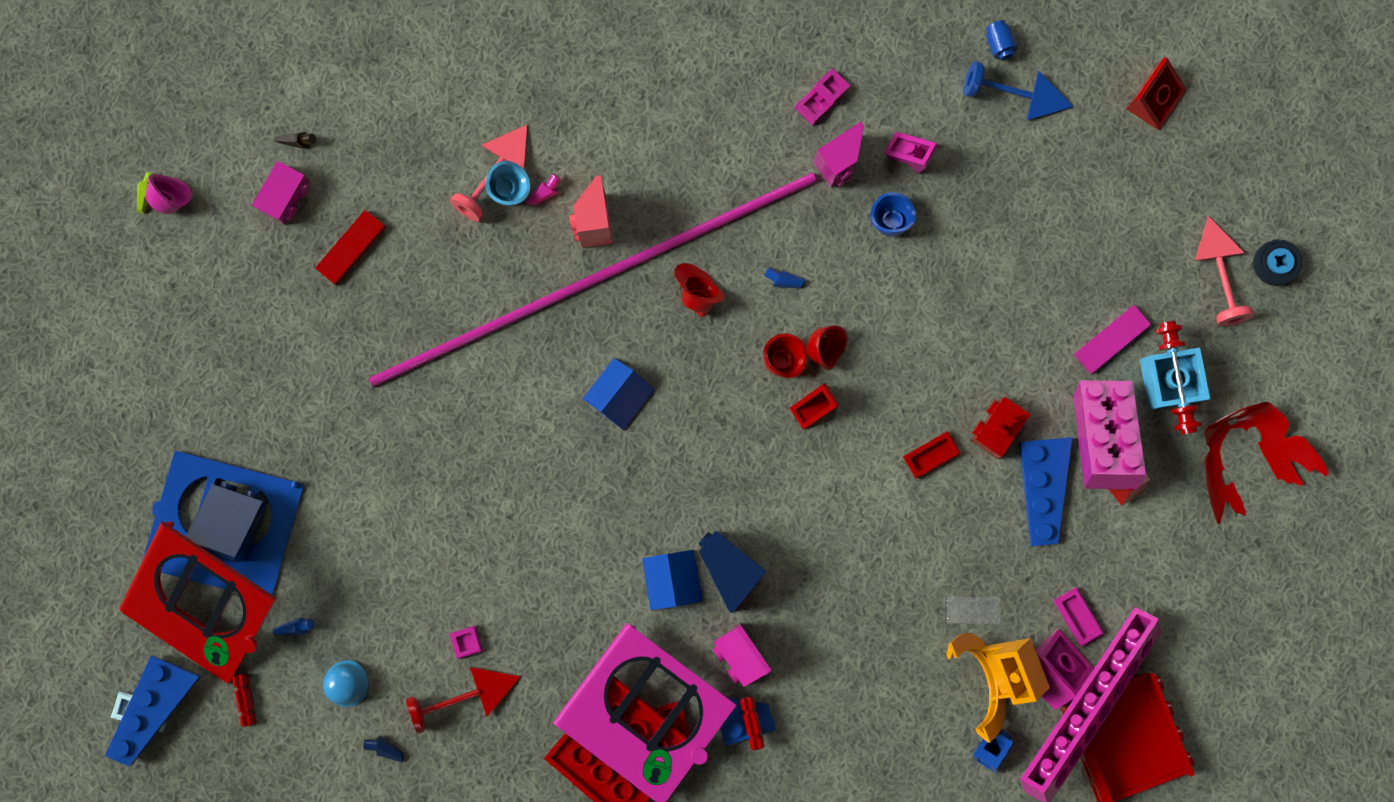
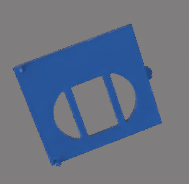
[143,451,304,594]

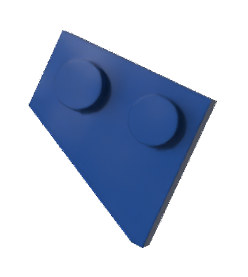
[720,697,776,746]

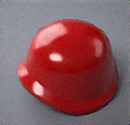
[807,325,848,371]
[763,333,807,379]

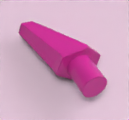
[525,174,561,206]

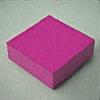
[450,625,483,659]

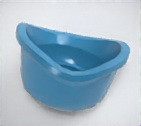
[323,660,369,707]

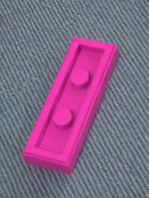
[1073,305,1151,374]

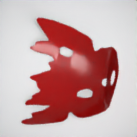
[1204,401,1329,524]

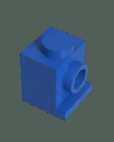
[973,730,1013,774]

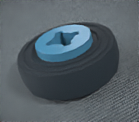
[1253,239,1302,286]

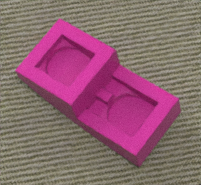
[794,68,851,126]

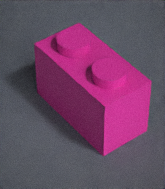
[252,161,310,225]

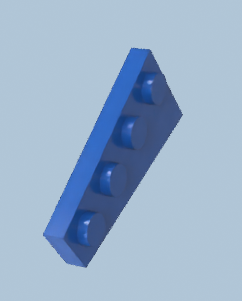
[1019,437,1073,546]
[105,655,202,766]

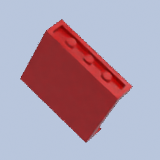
[1060,671,1195,802]

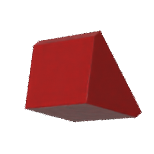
[1126,58,1187,130]

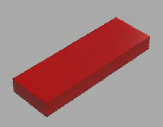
[315,210,386,285]

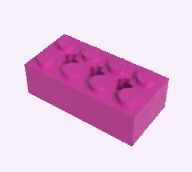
[1074,380,1146,489]

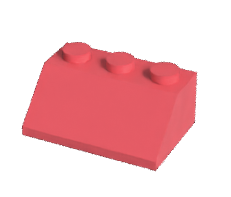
[569,176,613,248]

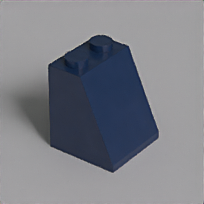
[186,481,268,562]
[698,531,766,614]

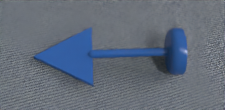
[963,61,1073,120]

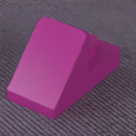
[884,132,939,174]

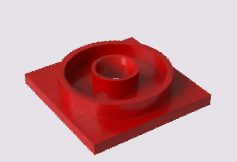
[543,675,687,802]

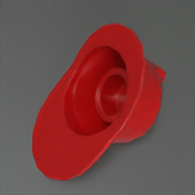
[674,263,724,317]

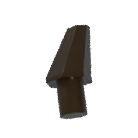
[275,132,316,148]

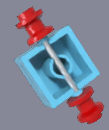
[1140,321,1210,435]

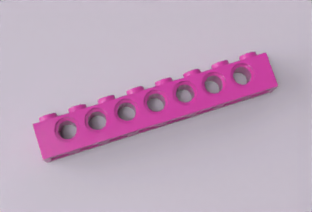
[1020,607,1162,802]

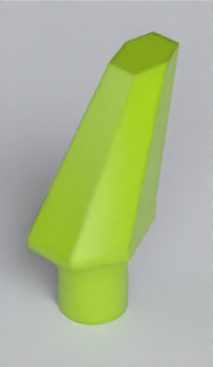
[137,172,152,214]

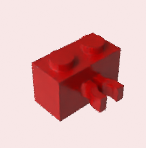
[971,396,1031,459]

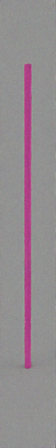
[369,173,817,387]

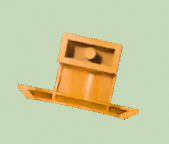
[946,633,1050,743]

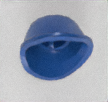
[870,192,916,237]

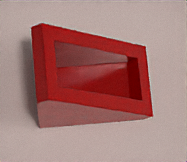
[789,383,840,430]

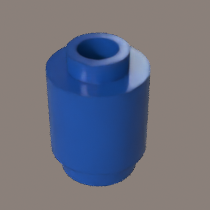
[985,20,1018,61]

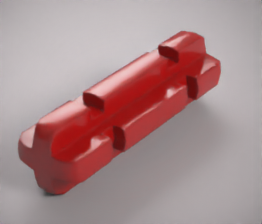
[232,674,256,727]
[740,697,765,750]

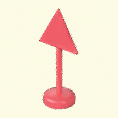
[450,125,527,222]
[1195,217,1255,327]

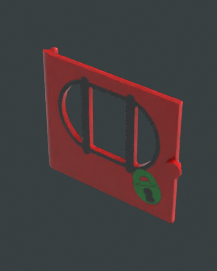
[119,521,277,684]

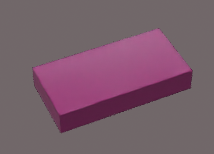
[1053,587,1104,647]

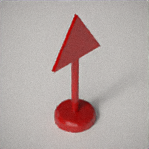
[406,667,521,734]

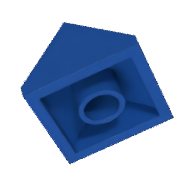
[583,358,655,430]
[642,550,702,610]

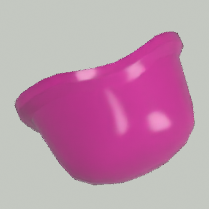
[145,174,192,214]

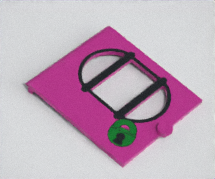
[553,623,736,802]

